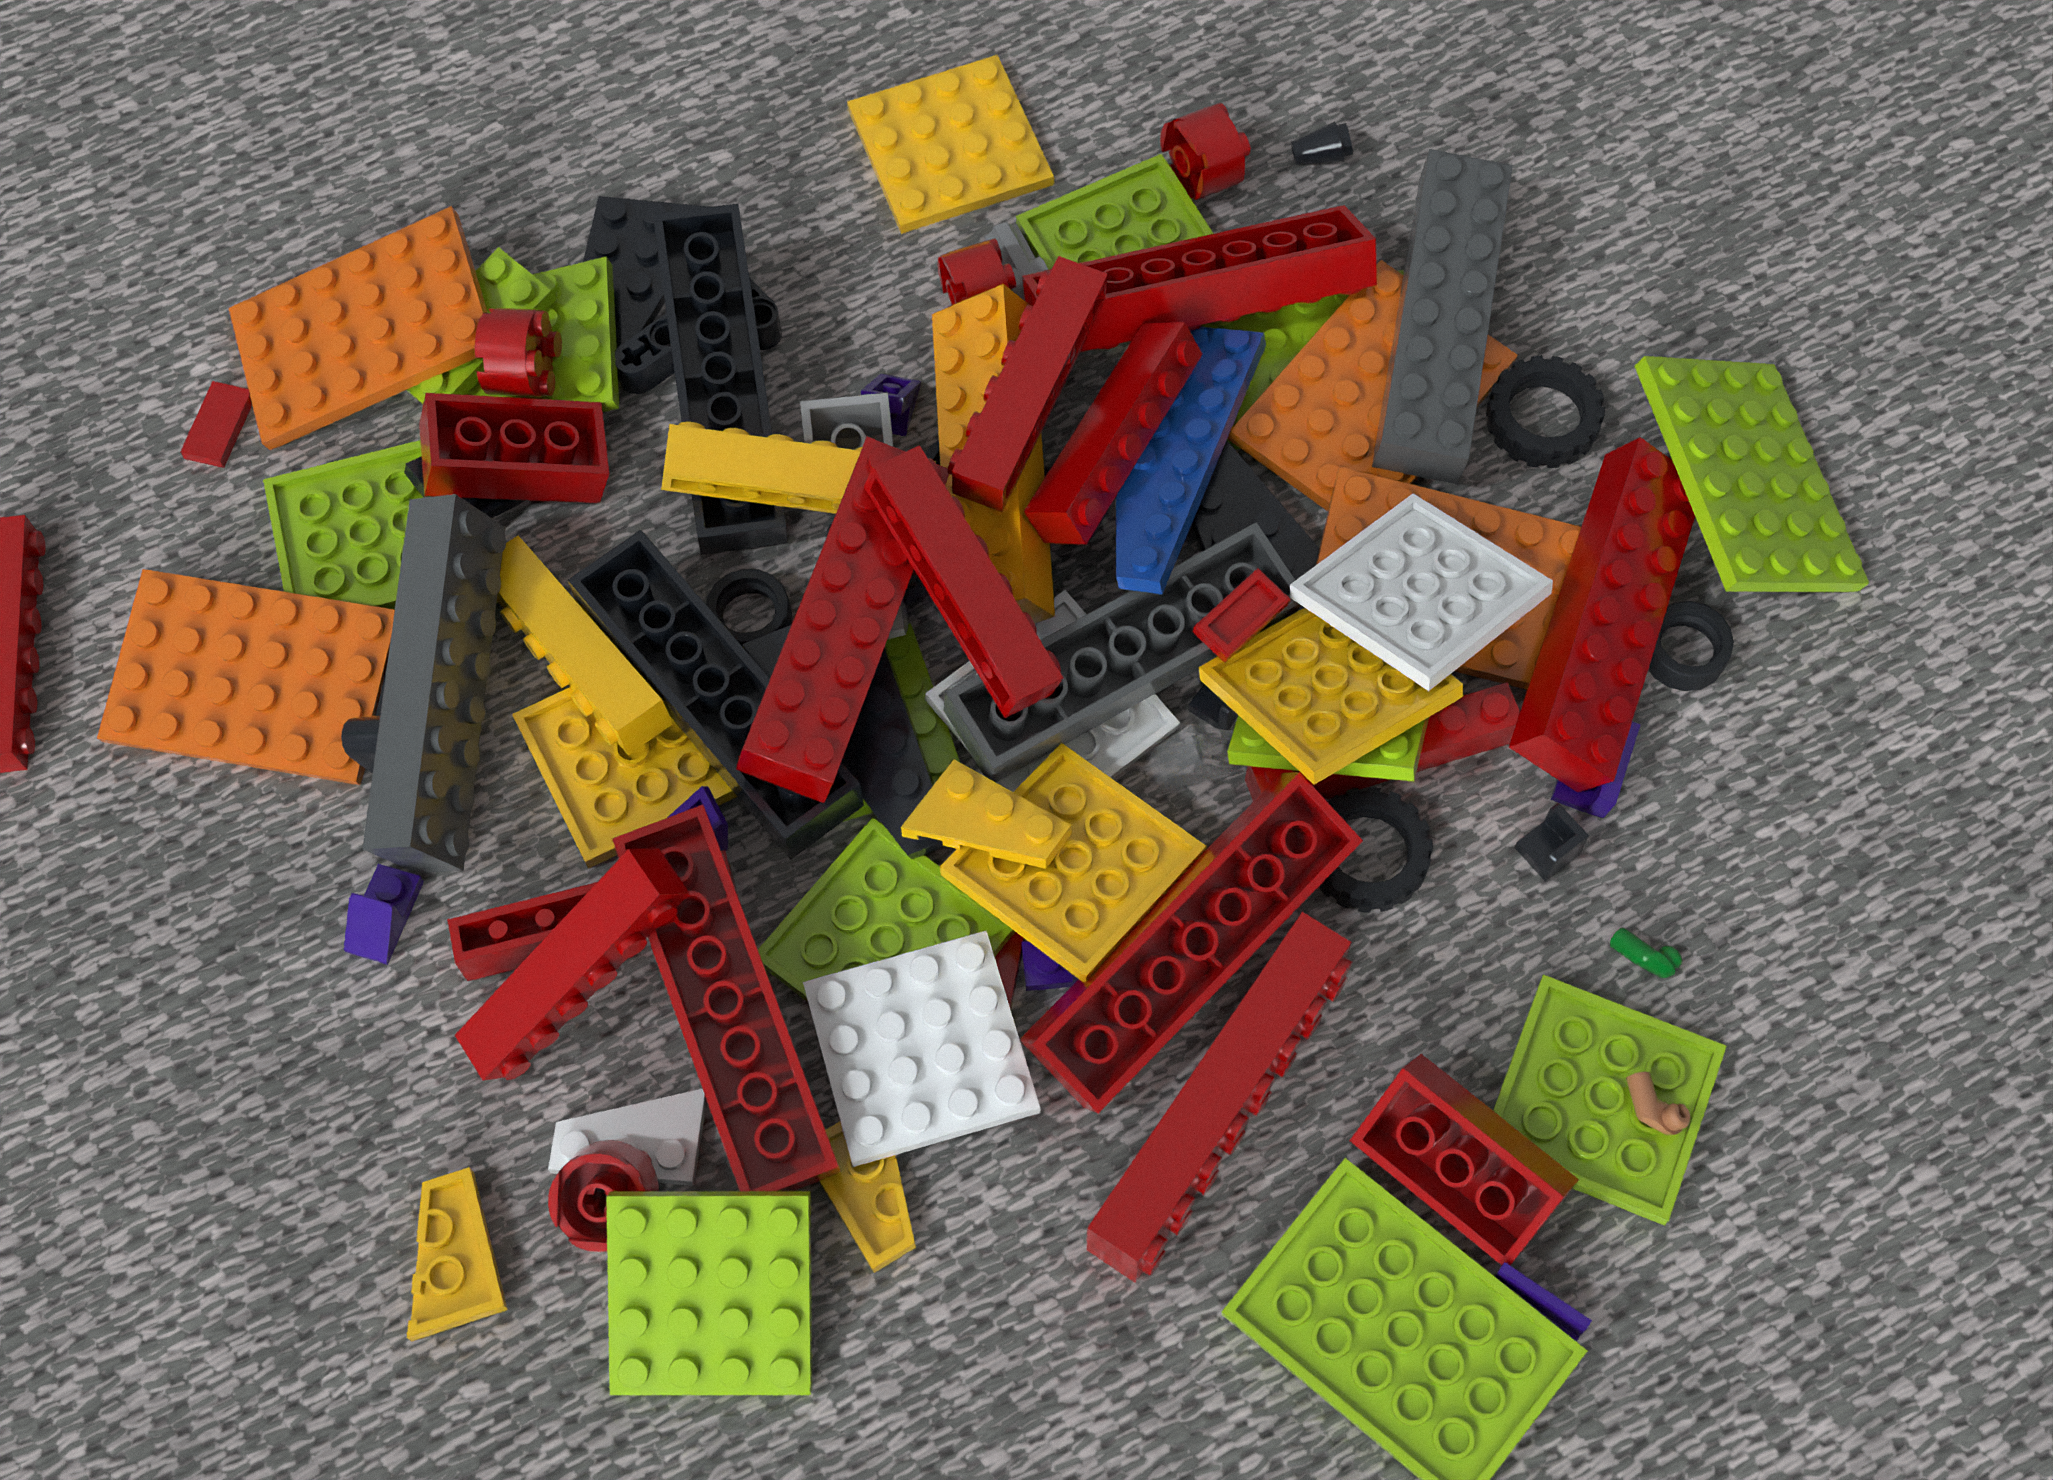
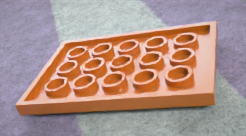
[229,206,488,450]
[1228,260,1518,511]
[1316,467,1581,690]
[97,569,395,785]

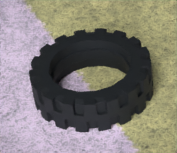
[1486,355,1605,468]
[1319,787,1433,913]

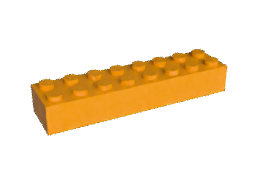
[932,284,1055,623]

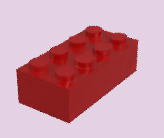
[419,393,609,503]
[1349,1053,1579,1266]

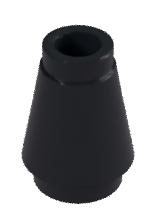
[1291,121,1353,166]

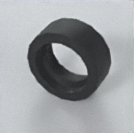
[706,569,792,654]
[1648,601,1734,691]

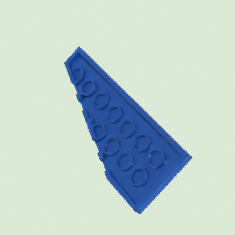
[1116,326,1266,594]

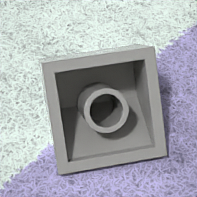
[800,392,893,450]

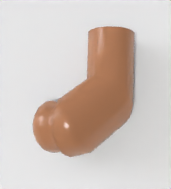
[1626,1072,1690,1135]

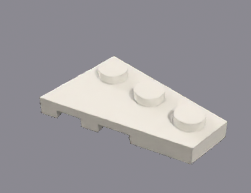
[548,1088,707,1186]

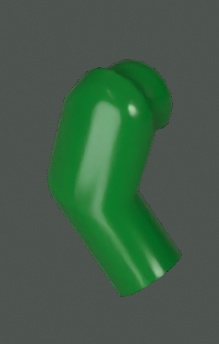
[1610,927,1682,979]

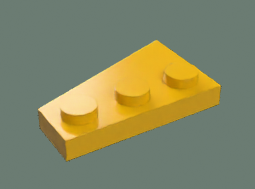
[901,759,1072,869]
[819,1121,916,1273]
[407,1167,508,1342]

